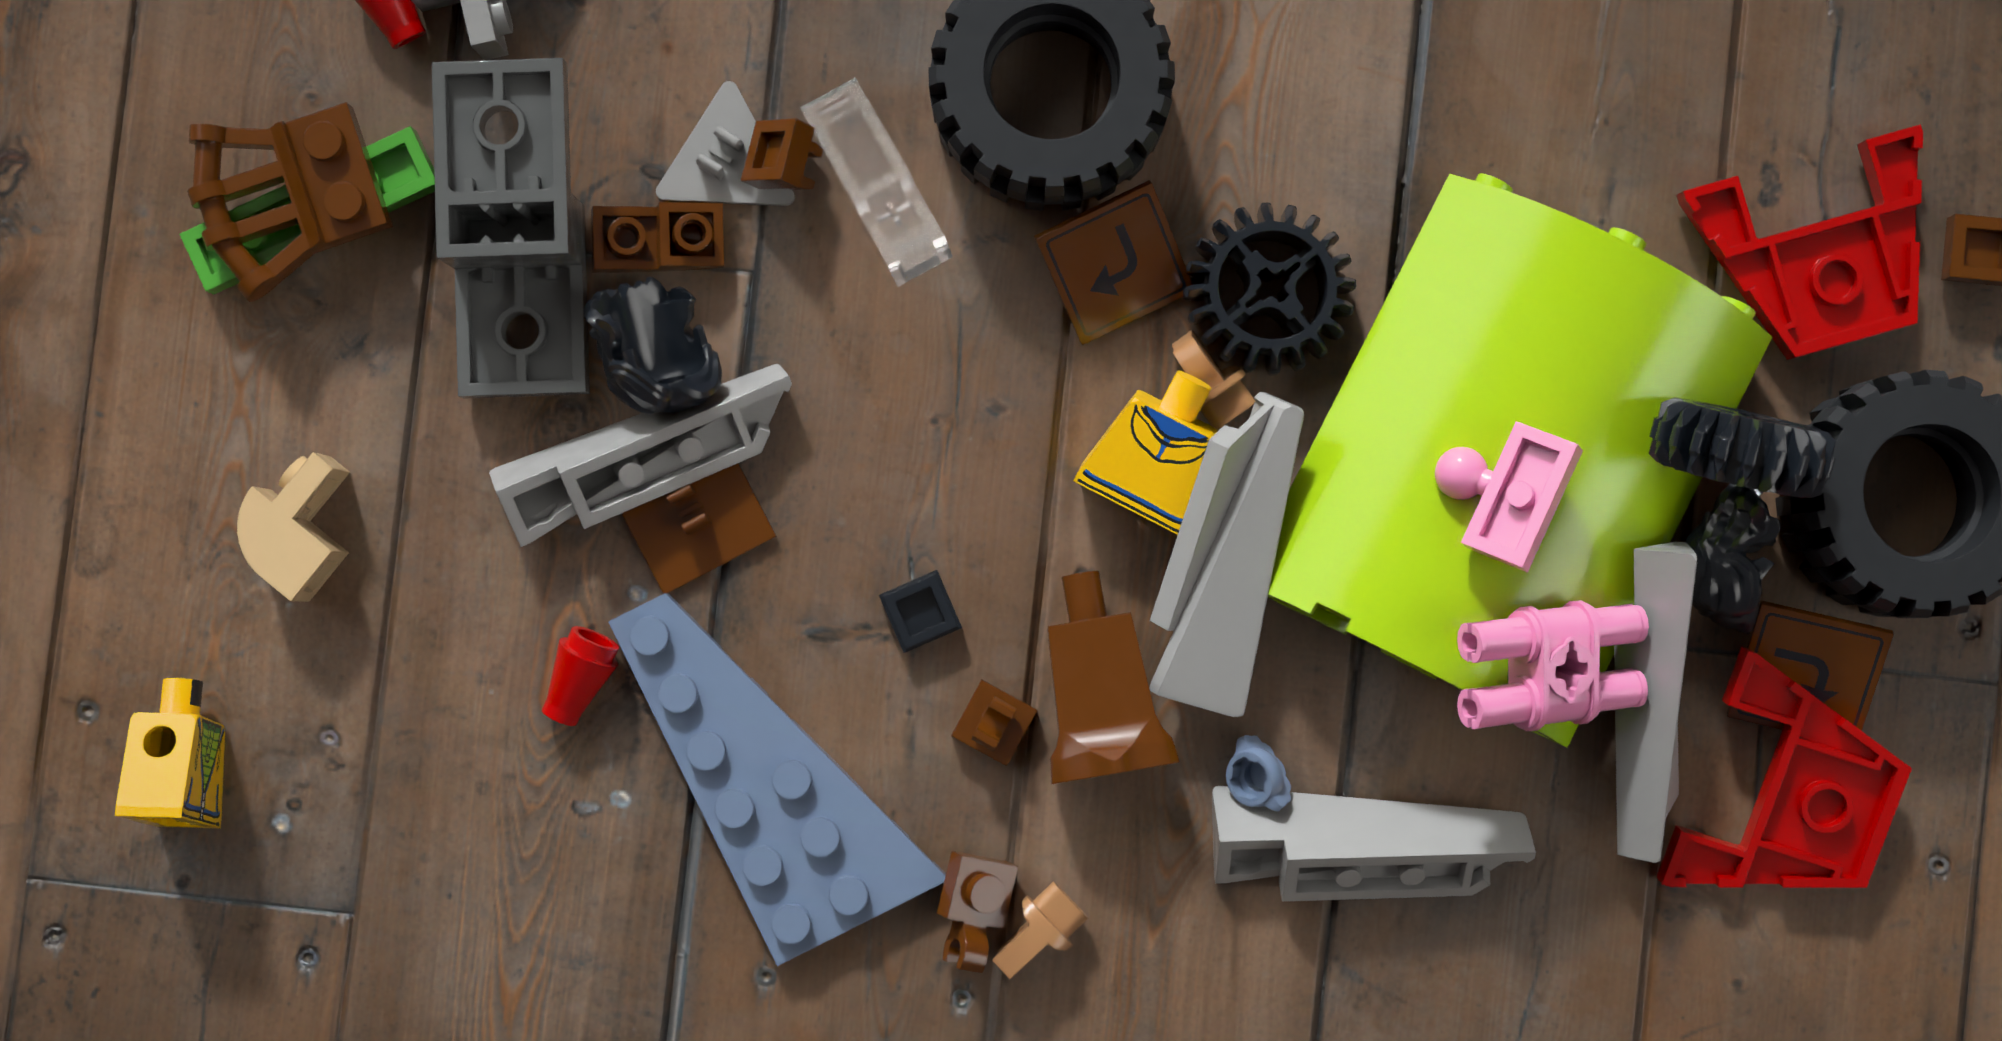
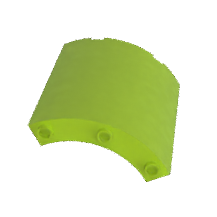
[1268,173,1772,748]

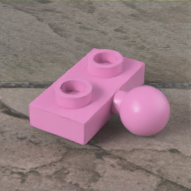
[1435,421,1583,573]

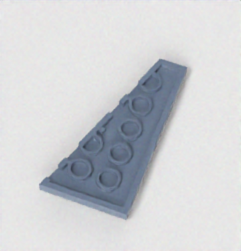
[608,593,946,966]

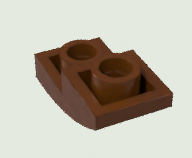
[591,202,724,273]

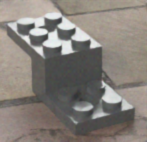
[432,58,590,399]

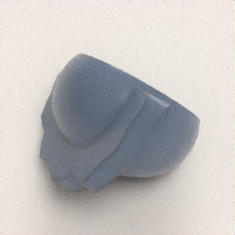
[1226,735,1291,812]

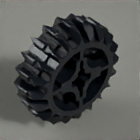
[1183,202,1356,376]
[1649,397,1836,498]

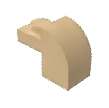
[237,452,350,602]

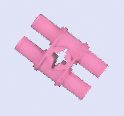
[1457,600,1649,731]

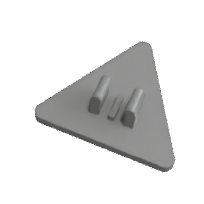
[656,81,795,206]

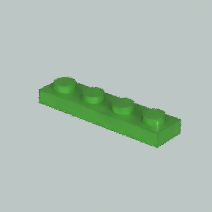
[179,126,435,295]

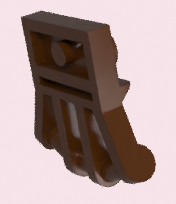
[187,102,393,302]

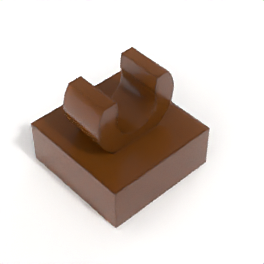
[741,118,823,190]
[951,679,1037,766]

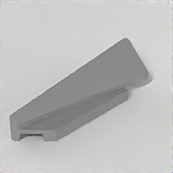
[489,364,792,547]
[1149,392,1304,717]
[1614,542,1697,863]
[1212,786,1536,902]

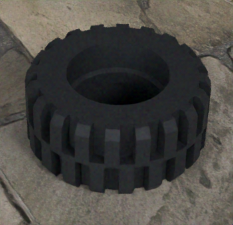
[928,0,1175,211]
[1775,370,2002,618]

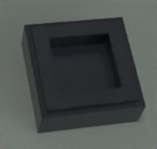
[879,570,962,653]

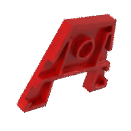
[1676,124,1923,360]
[1656,646,1912,888]

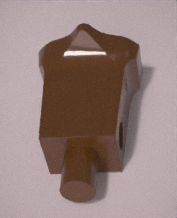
[1047,571,1180,784]

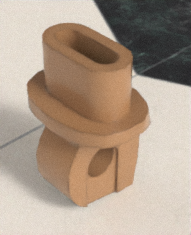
[1172,330,1255,430]
[992,881,1089,979]

